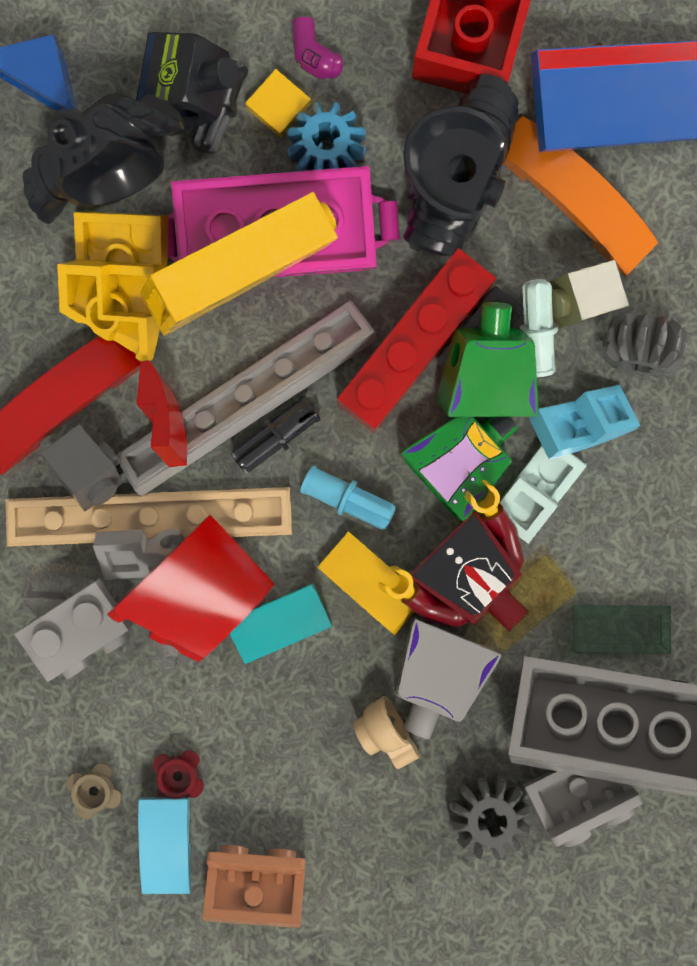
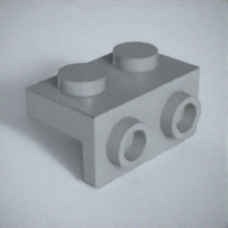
[14,578,134,682]
[522,770,644,847]

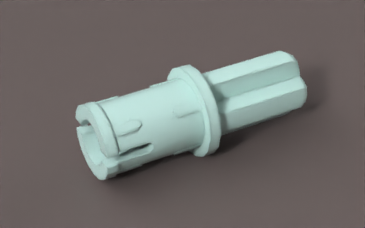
[520,279,558,377]

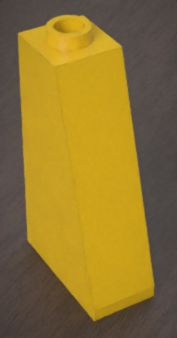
[140,192,338,336]

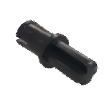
[191,60,249,155]
[231,396,321,473]

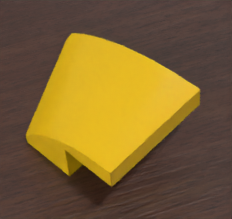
[57,211,168,361]

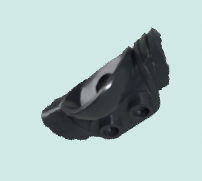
[403,74,519,256]
[22,93,186,224]

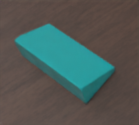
[230,583,332,664]

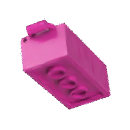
[168,166,400,278]

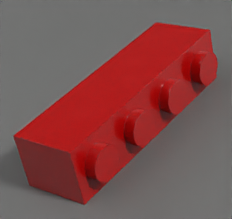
[337,248,496,434]

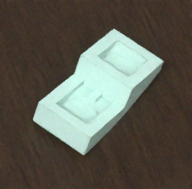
[499,445,587,543]

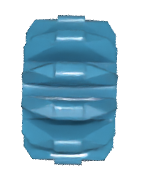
[287,101,366,172]

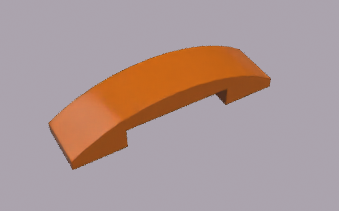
[504,116,658,277]

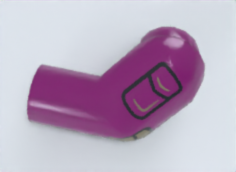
[291,17,343,80]

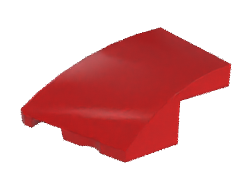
[107,514,275,662]

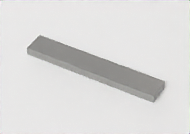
[116,300,378,497]

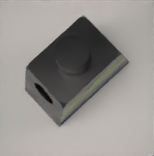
[136,32,239,137]

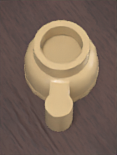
[353,696,421,769]

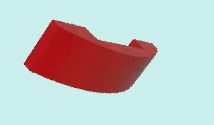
[0,336,141,475]

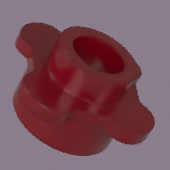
[153,750,204,799]

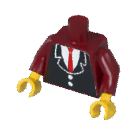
[379,480,529,632]

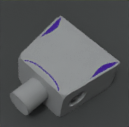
[395,617,501,739]

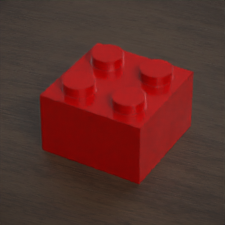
[412,0,531,93]

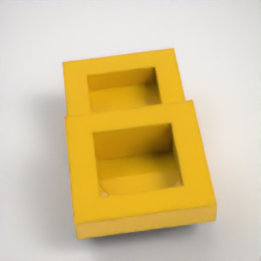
[317,531,414,635]

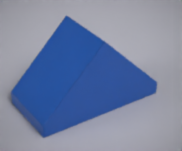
[0,35,77,112]

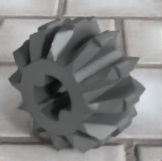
[602,312,688,378]
[449,775,531,860]

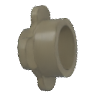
[66,763,122,819]

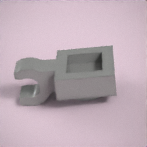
[93,529,184,580]

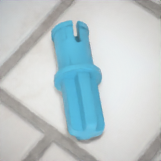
[300,465,395,529]

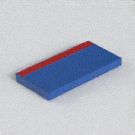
[531,40,697,152]

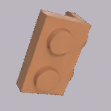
[202,845,305,928]

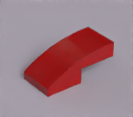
[136,360,187,467]

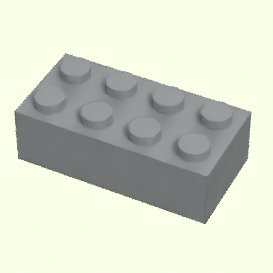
[508,656,697,798]

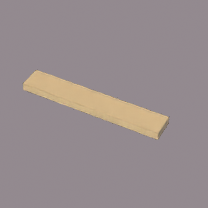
[5,487,292,547]

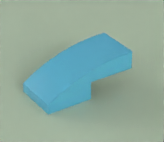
[529,385,641,460]
[138,797,191,894]

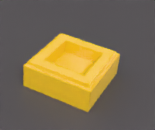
[245,69,311,138]

